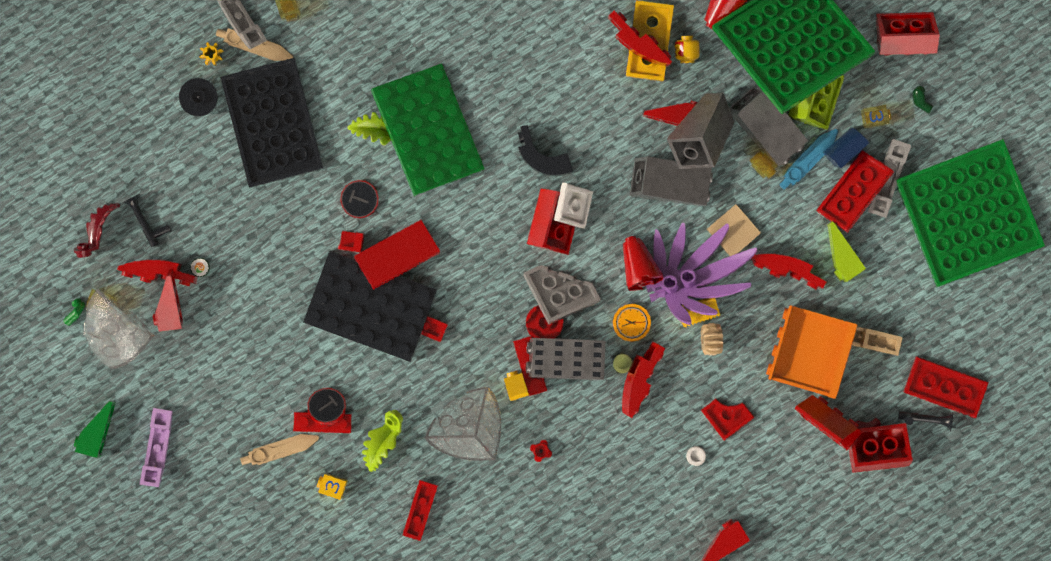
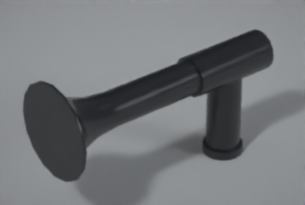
[122,194,171,247]
[898,411,953,432]

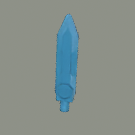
[779,129,838,190]

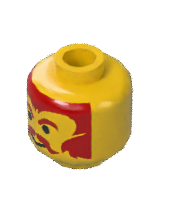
[675,36,700,63]

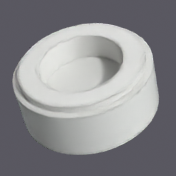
[686,446,706,466]

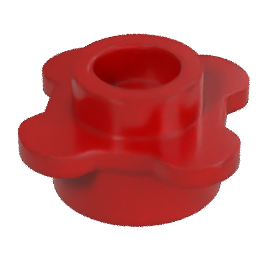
[530,440,552,462]

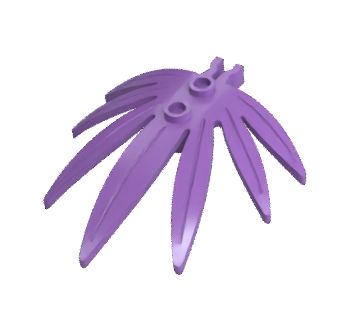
[646,223,757,325]

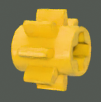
[199,42,224,66]

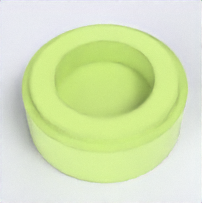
[613,354,632,373]

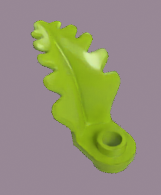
[347,112,391,145]
[362,410,403,472]

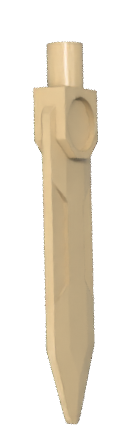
[216,28,293,61]
[240,434,319,465]

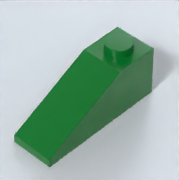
[74,401,116,458]

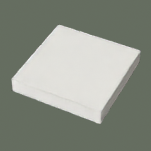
[554,183,593,229]

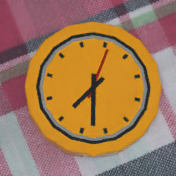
[613,304,651,342]

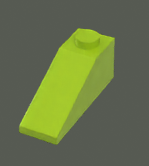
[827,222,866,283]

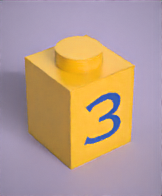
[317,473,348,500]

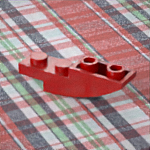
[608,10,672,67]
[751,254,826,290]
[117,260,198,286]
[622,341,666,418]

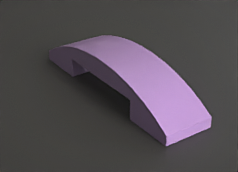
[140,408,173,487]

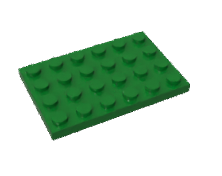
[371,63,485,196]

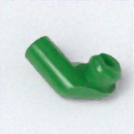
[63,298,85,326]

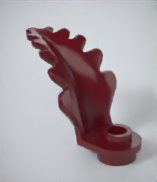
[74,203,120,258]

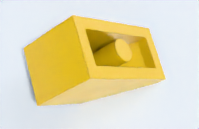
[504,370,529,401]

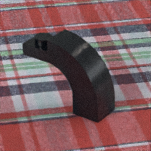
[518,125,573,177]

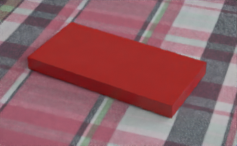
[816,150,894,233]
[354,220,440,290]
[903,356,989,418]

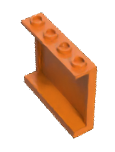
[766,305,858,399]

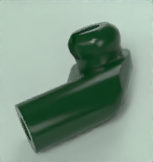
[912,86,933,114]

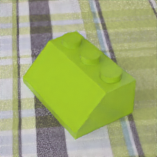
[788,75,845,130]

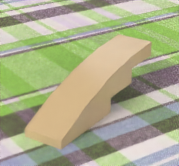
[852,327,902,356]

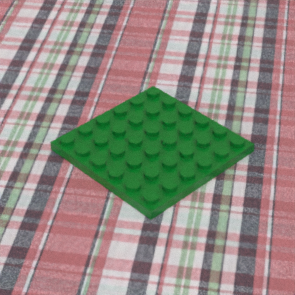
[712,0,875,114]
[896,139,1045,287]

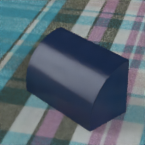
[823,127,869,168]

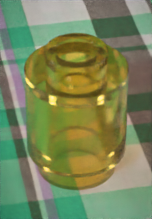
[749,151,777,179]

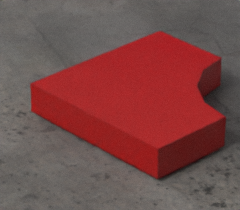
[701,398,755,441]

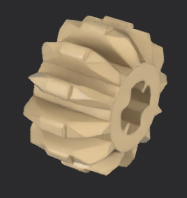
[700,323,723,355]

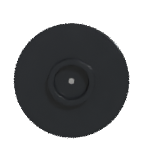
[179,78,218,117]

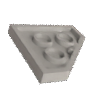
[523,265,601,325]

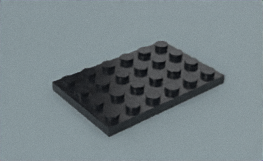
[220,58,324,188]
[303,251,437,362]

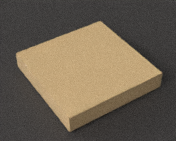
[707,204,761,256]

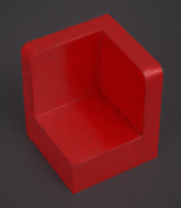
[338,231,365,253]

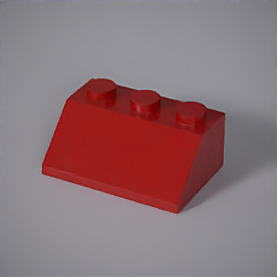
[876,12,940,56]
[527,188,575,255]
[794,395,861,450]
[849,423,913,473]

